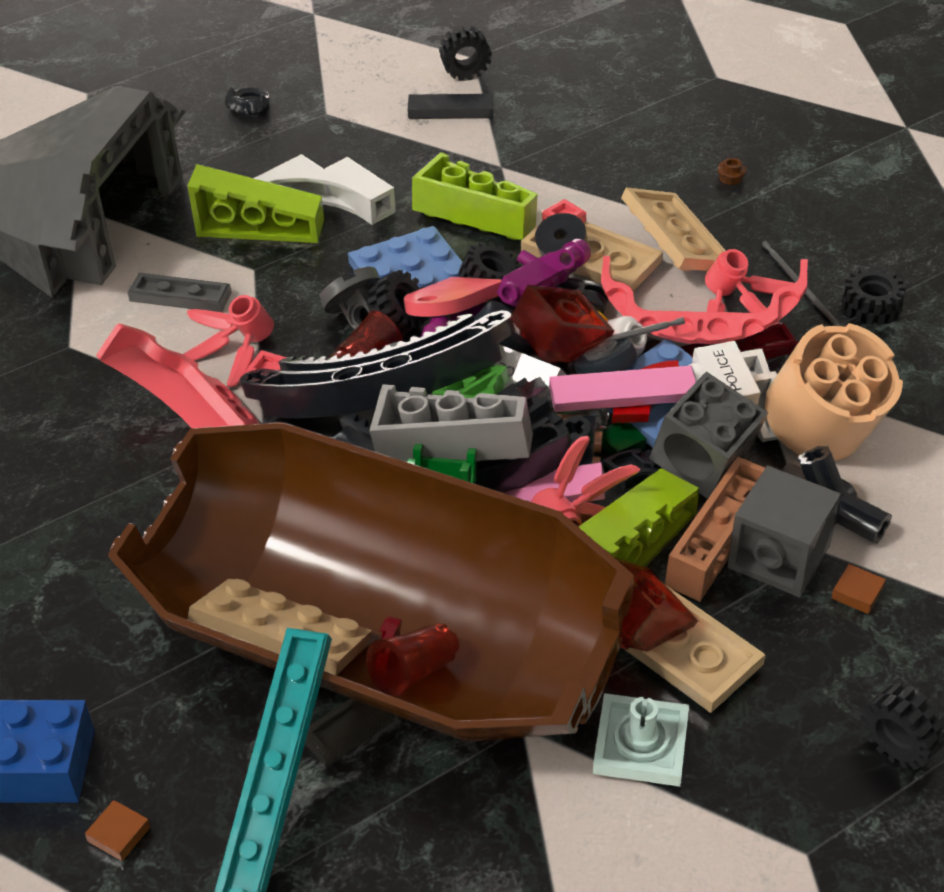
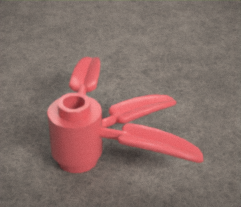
[705,249,795,325]
[184,295,274,387]
[531,436,640,527]

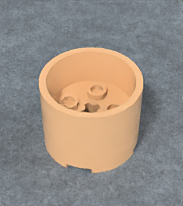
[764,323,903,461]

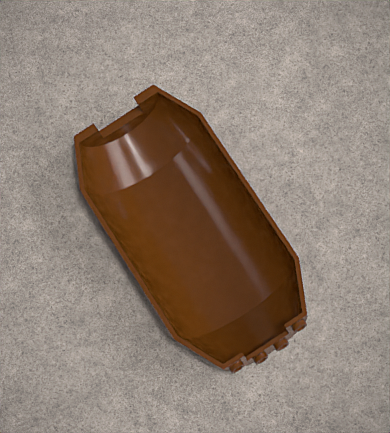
[107,422,634,742]

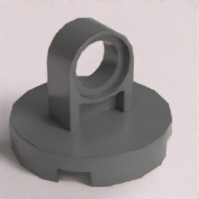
[319,266,381,331]

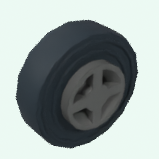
[574,339,638,374]

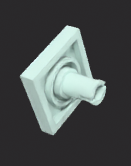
[593,693,689,787]

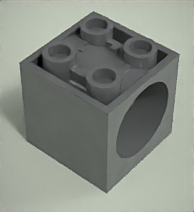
[649,371,769,499]
[727,465,841,597]

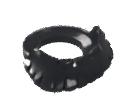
[225,87,269,115]

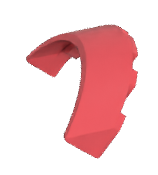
[601,256,808,344]
[96,323,260,428]

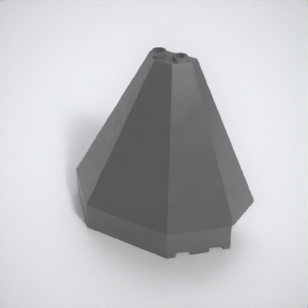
[0,86,185,298]

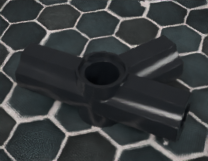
[782,446,892,543]

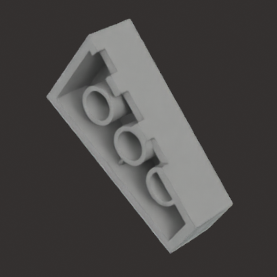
[369,384,533,462]

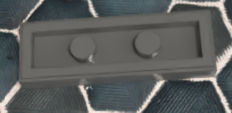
[128,273,232,312]

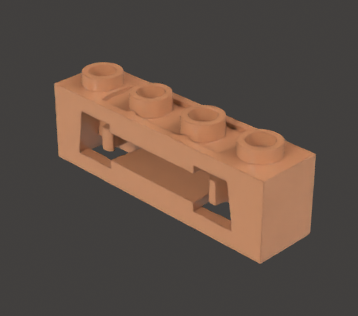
[665,456,765,602]

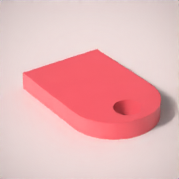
[404,277,502,317]

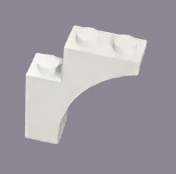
[254,154,396,225]

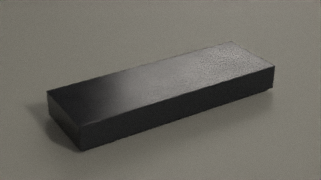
[407,94,493,119]

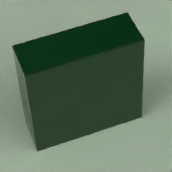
[596,423,647,455]

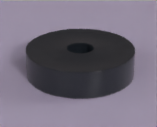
[535,213,588,256]

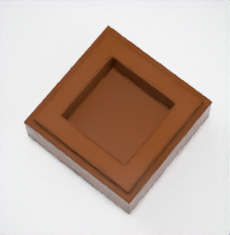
[831,564,886,614]
[85,800,151,861]

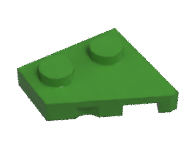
[432,364,510,398]

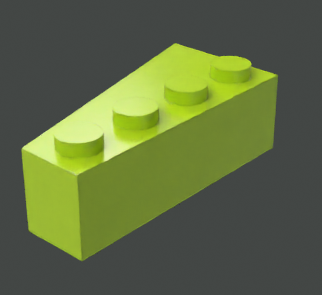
[412,152,538,240]
[188,164,324,243]
[579,468,699,573]

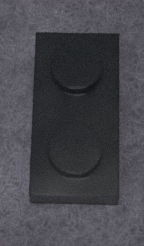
[497,376,548,403]

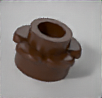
[717,158,747,185]

